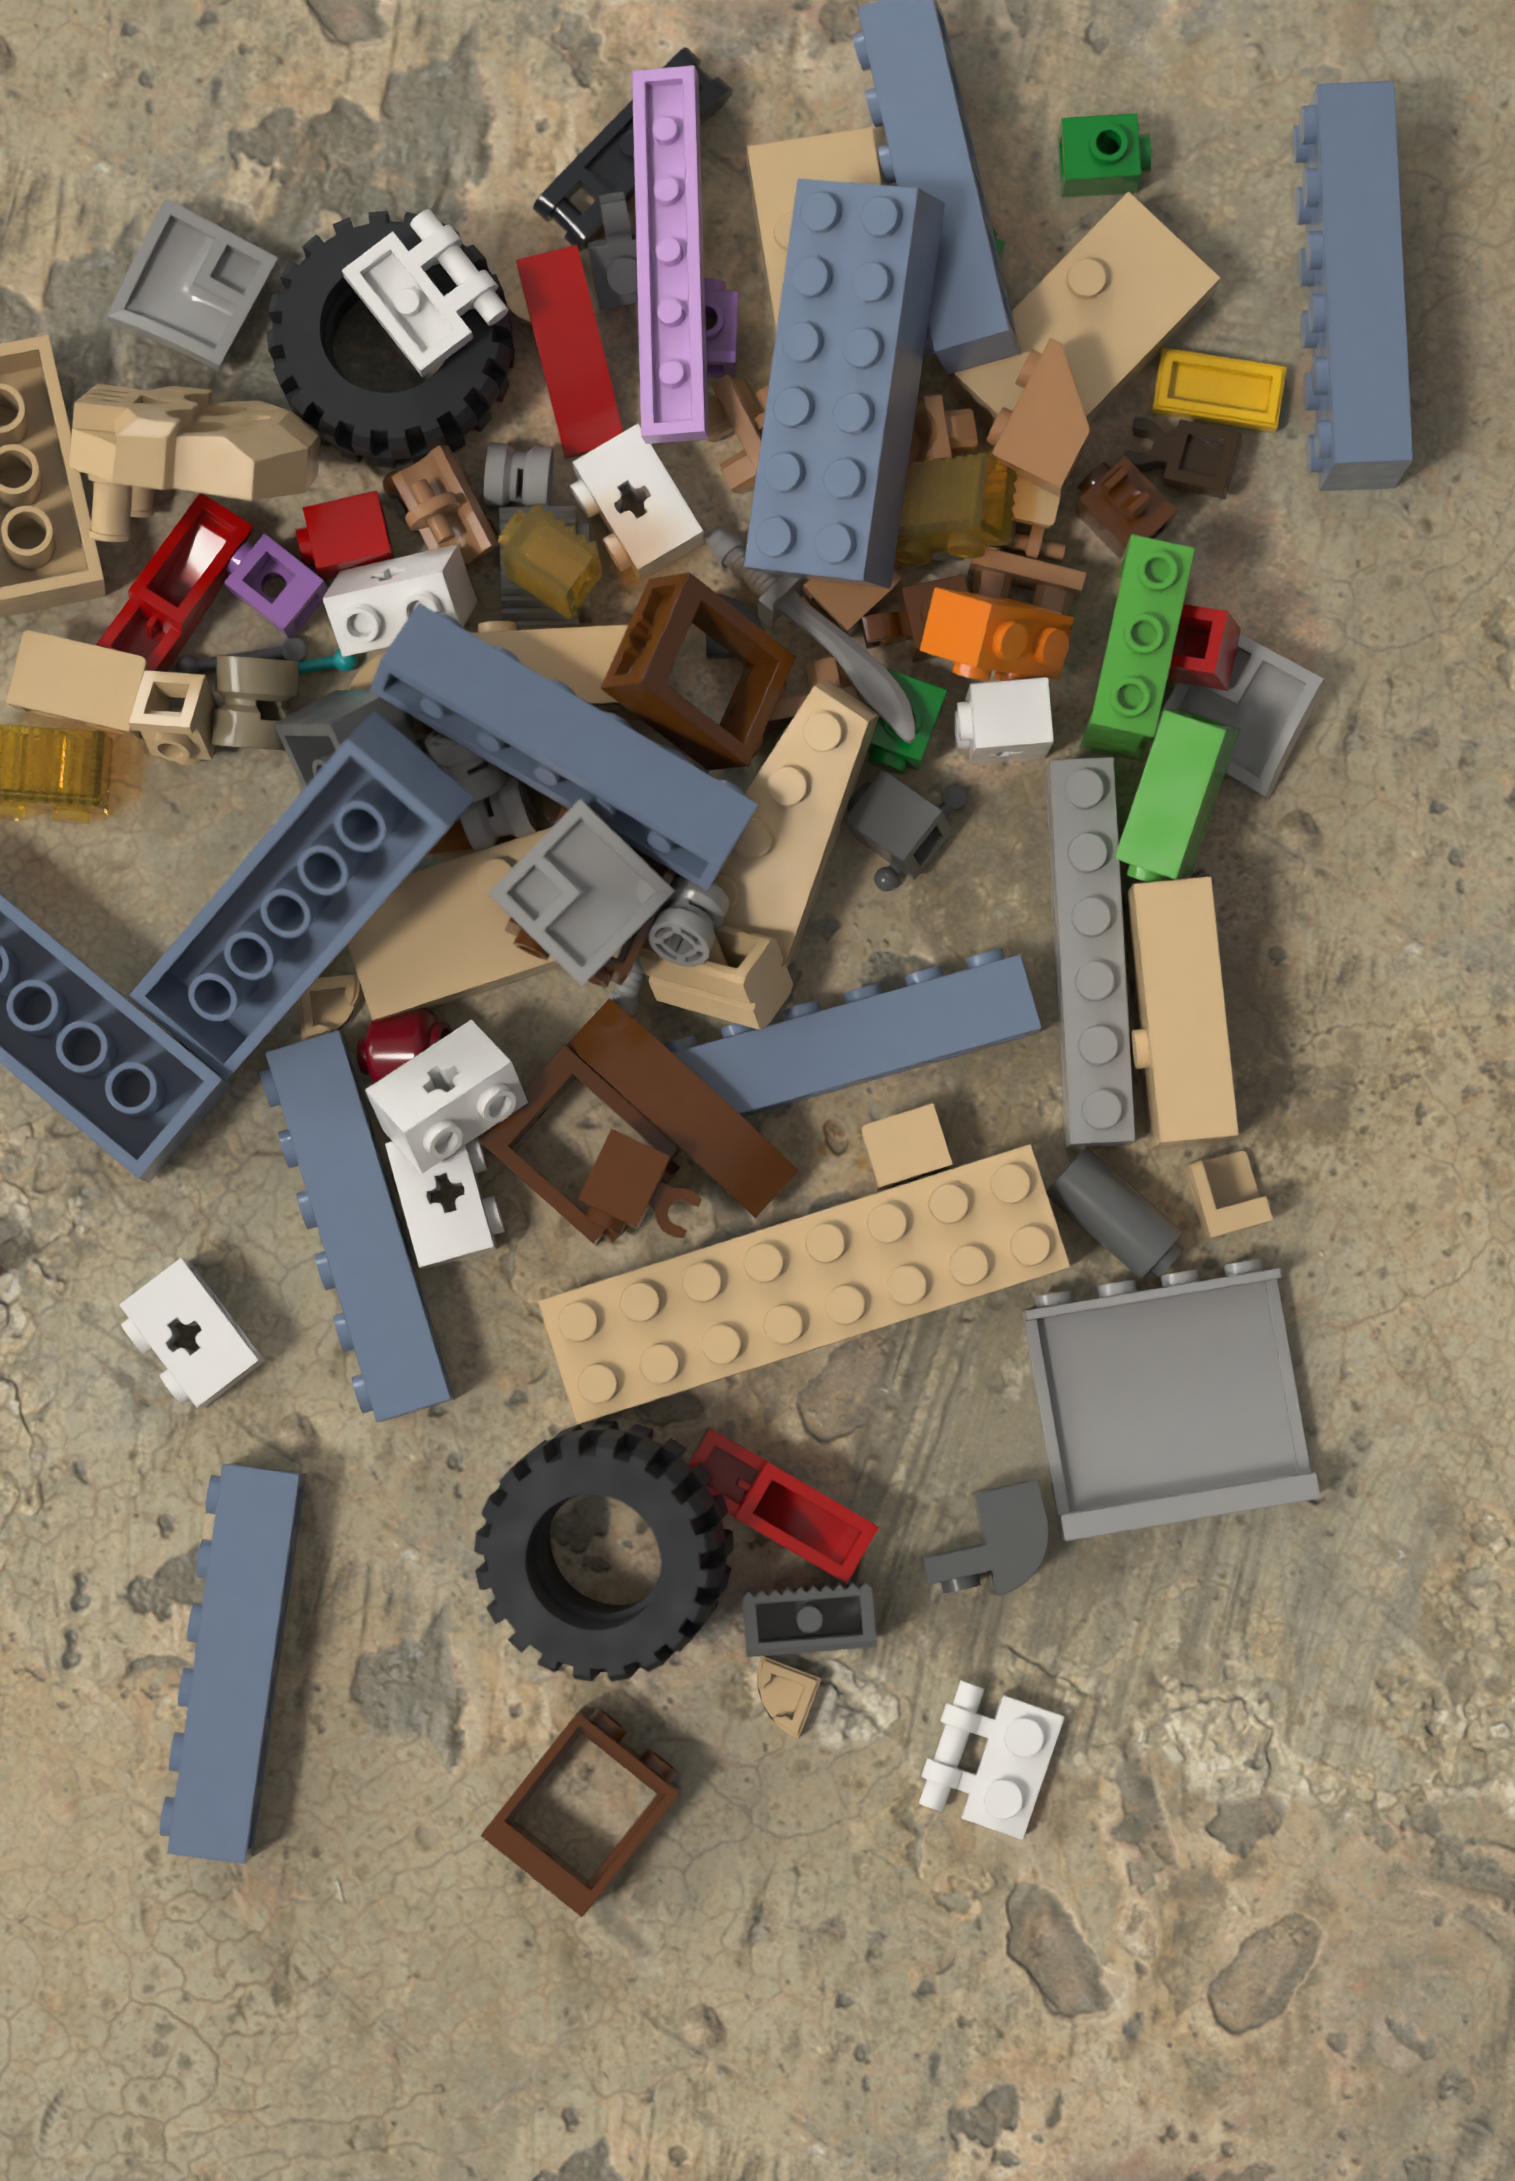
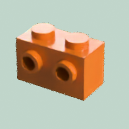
[920,587,1075,681]

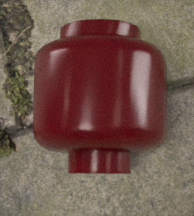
[357,1008,453,1084]

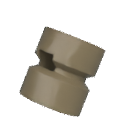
[211,655,300,750]

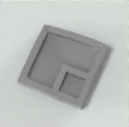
[107,198,278,372]
[1155,634,1327,800]
[488,799,675,986]

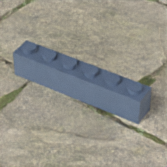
[853,0,1021,375]
[370,603,759,891]
[663,949,1042,1117]
[260,1030,455,1422]
[159,1463,306,1864]

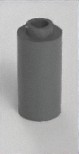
[1046,1146,1184,1279]

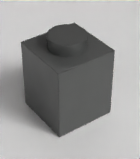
[844,769,953,880]

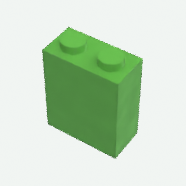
[1114,709,1241,883]

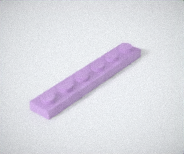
[632,66,709,444]

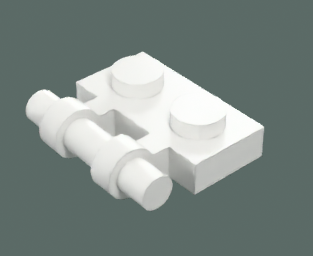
[341,209,509,377]
[919,1680,1064,1840]

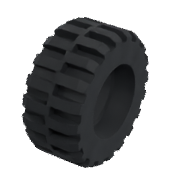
[267,211,515,468]
[474,1421,734,1682]

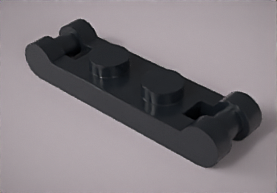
[533,47,733,252]

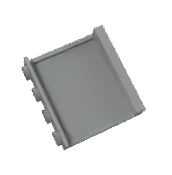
[1022,1259,1321,1541]

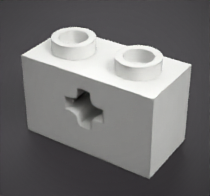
[570,424,704,582]
[322,544,477,657]
[954,678,1054,765]
[365,1020,528,1174]
[385,1136,505,1270]
[119,1258,266,1408]

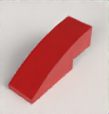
[516,245,623,459]
[96,493,253,672]
[687,1426,879,1583]

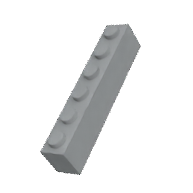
[1045,757,1135,1149]

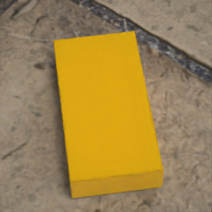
[1151,347,1287,433]

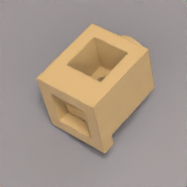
[129,670,218,765]

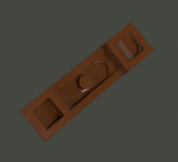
[567,998,799,1219]

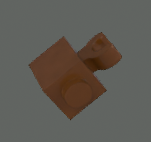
[1074,456,1178,560]
[861,574,968,663]
[578,1129,702,1238]

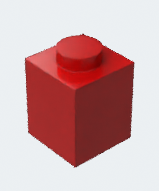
[296,490,395,581]
[1167,604,1241,691]

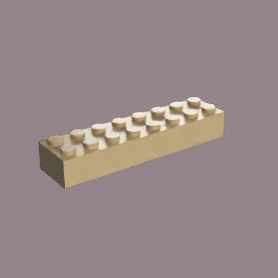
[538,1144,1070,1425]

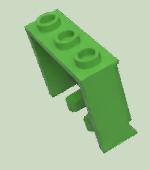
[1079,534,1195,761]

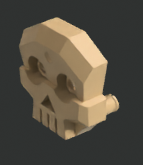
[69,383,321,542]

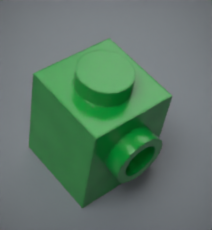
[1057,113,1151,198]
[867,668,947,774]

